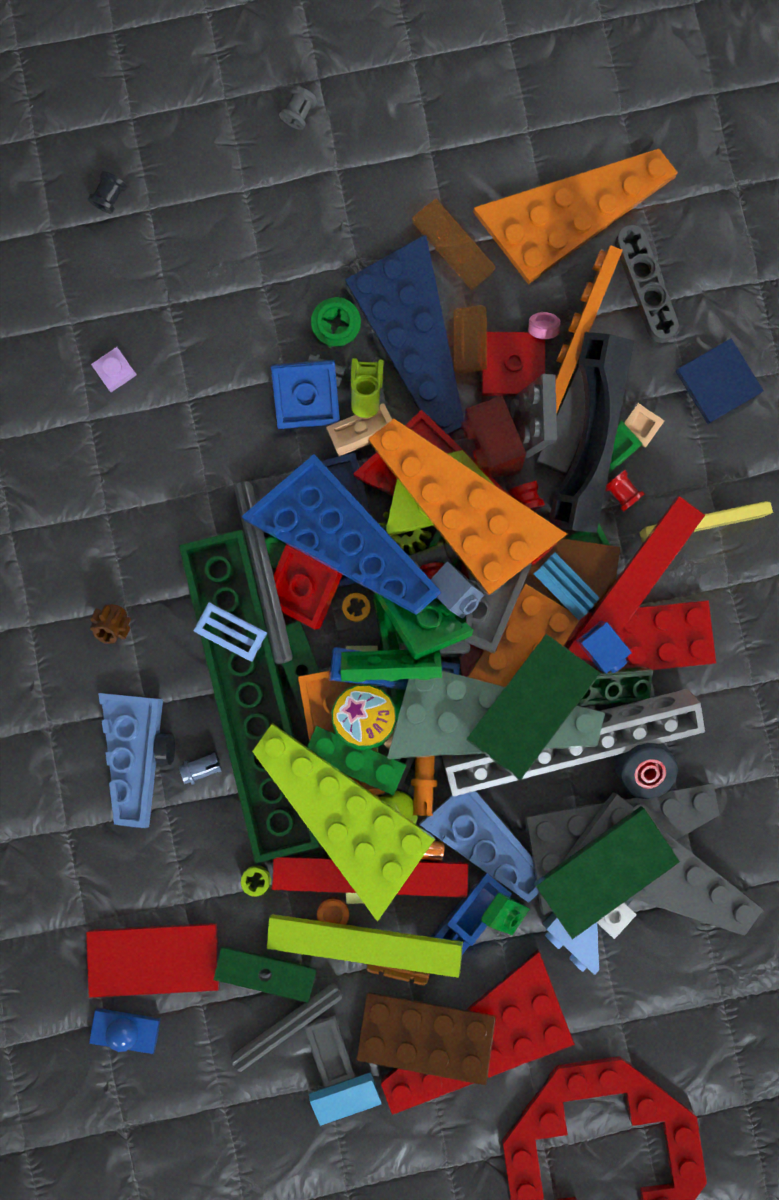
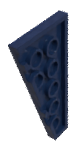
[345,235,465,435]

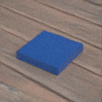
[271,360,340,429]

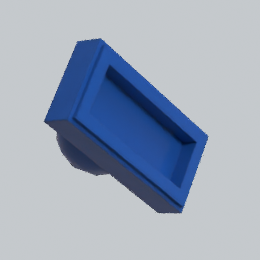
[89,1008,161,1054]

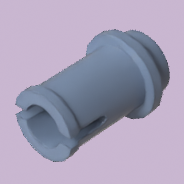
[179,752,222,785]

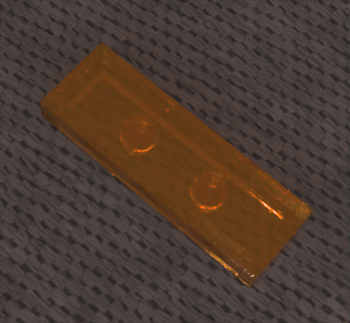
[412,198,496,290]

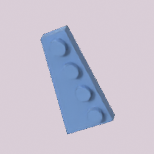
[98,693,163,828]
[419,791,539,903]

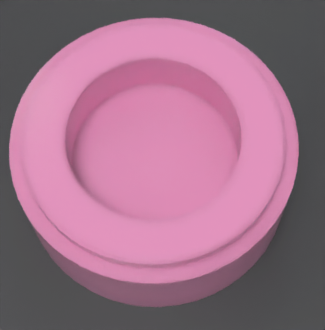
[528,312,560,339]

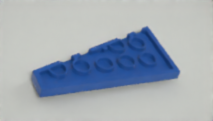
[241,454,441,615]

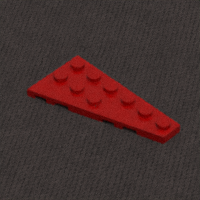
[381,949,575,1115]

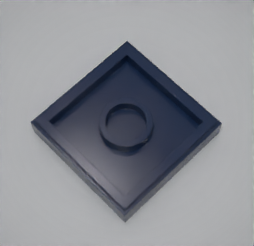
[676,338,764,424]

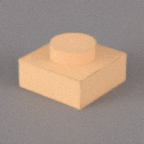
[625,403,664,448]

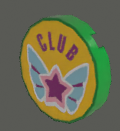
[332,684,397,750]

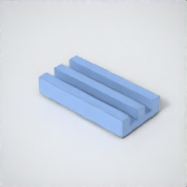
[193,602,267,662]

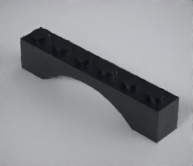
[549,332,634,533]

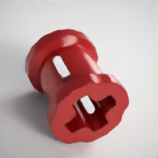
[605,470,645,512]

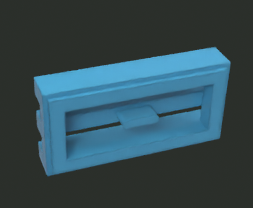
[534,552,599,620]

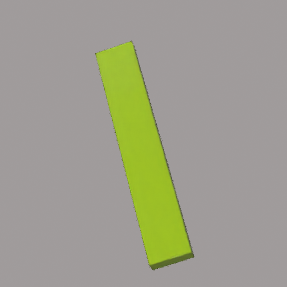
[267,914,463,978]

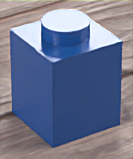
[576,620,632,674]

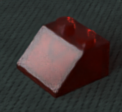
[461,396,526,477]

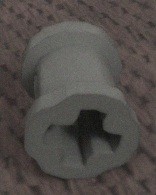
[279,86,318,130]

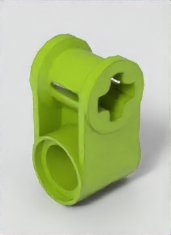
[351,358,384,418]

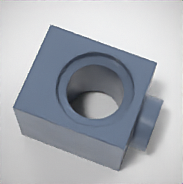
[431,561,484,619]

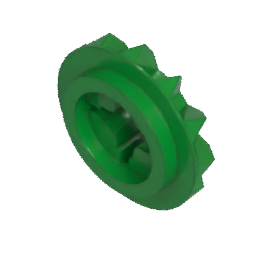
[311,297,361,348]

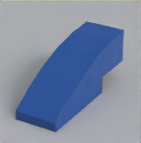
[431,873,512,955]

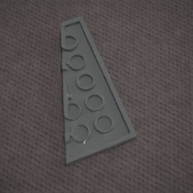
[524,783,720,915]
[561,793,763,936]

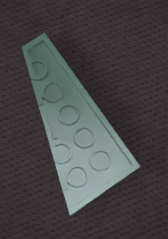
[387,671,605,759]

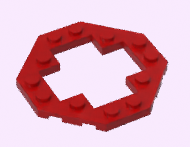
[502,1056,707,1200]

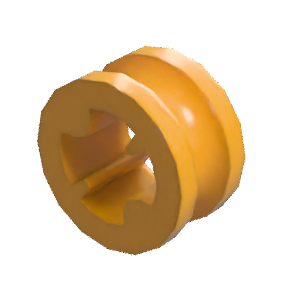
[342,593,371,622]

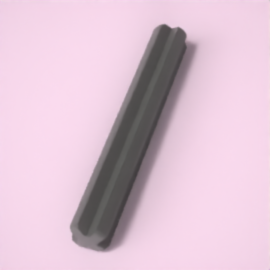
[231,983,343,1072]

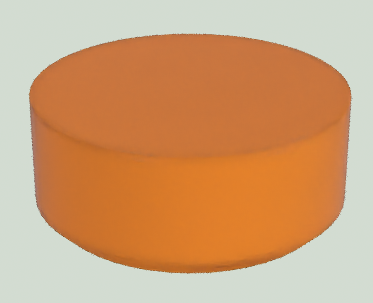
[317,897,349,925]

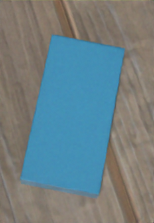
[309,1072,382,1126]

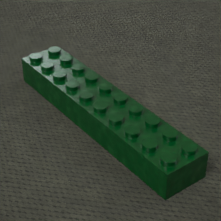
[179,530,320,863]

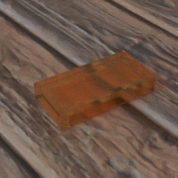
[454,305,487,373]

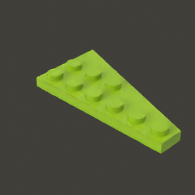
[252,724,435,922]

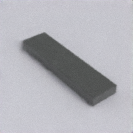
[536,367,585,475]

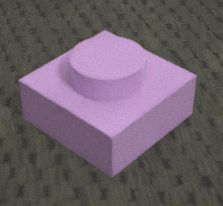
[91,347,137,392]

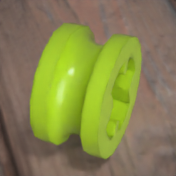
[241,865,271,897]

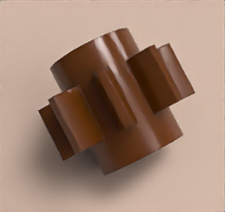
[90,604,131,644]

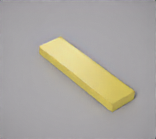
[639,501,773,543]

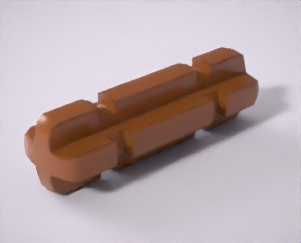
[366,964,430,986]

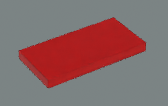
[86,923,220,998]

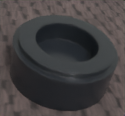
[154,733,175,765]

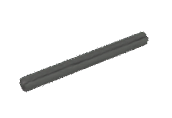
[234,481,293,664]

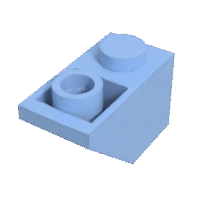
[543,912,599,975]

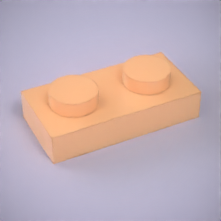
[326,403,392,457]

